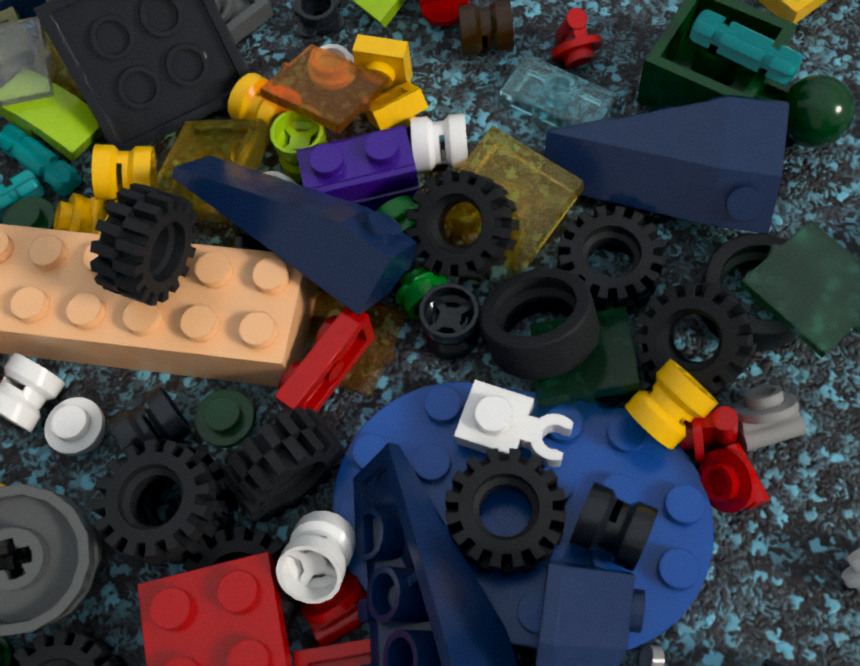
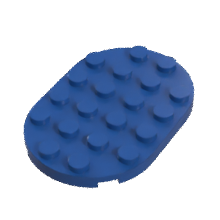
[333,382,714,652]

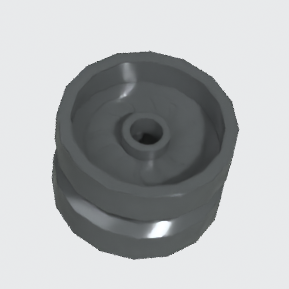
[0,484,103,636]

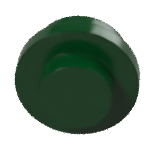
[2,196,56,229]
[195,389,256,448]

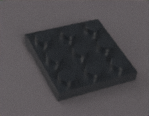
[33,0,249,151]

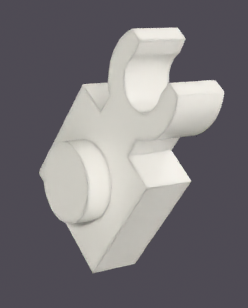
[454,380,573,467]

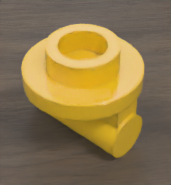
[53,193,108,234]

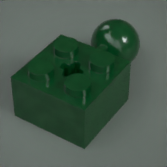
[637,0,855,148]

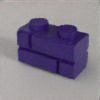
[296,125,420,211]

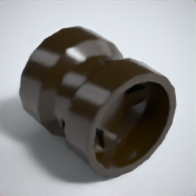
[458,0,514,57]

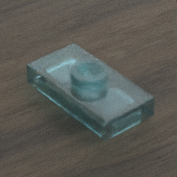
[500,54,619,128]

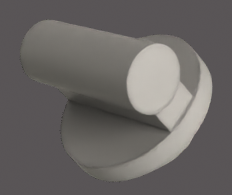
[733,385,806,452]

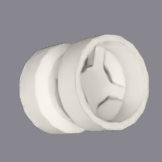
[410,113,469,172]
[0,353,66,433]
[276,511,356,604]

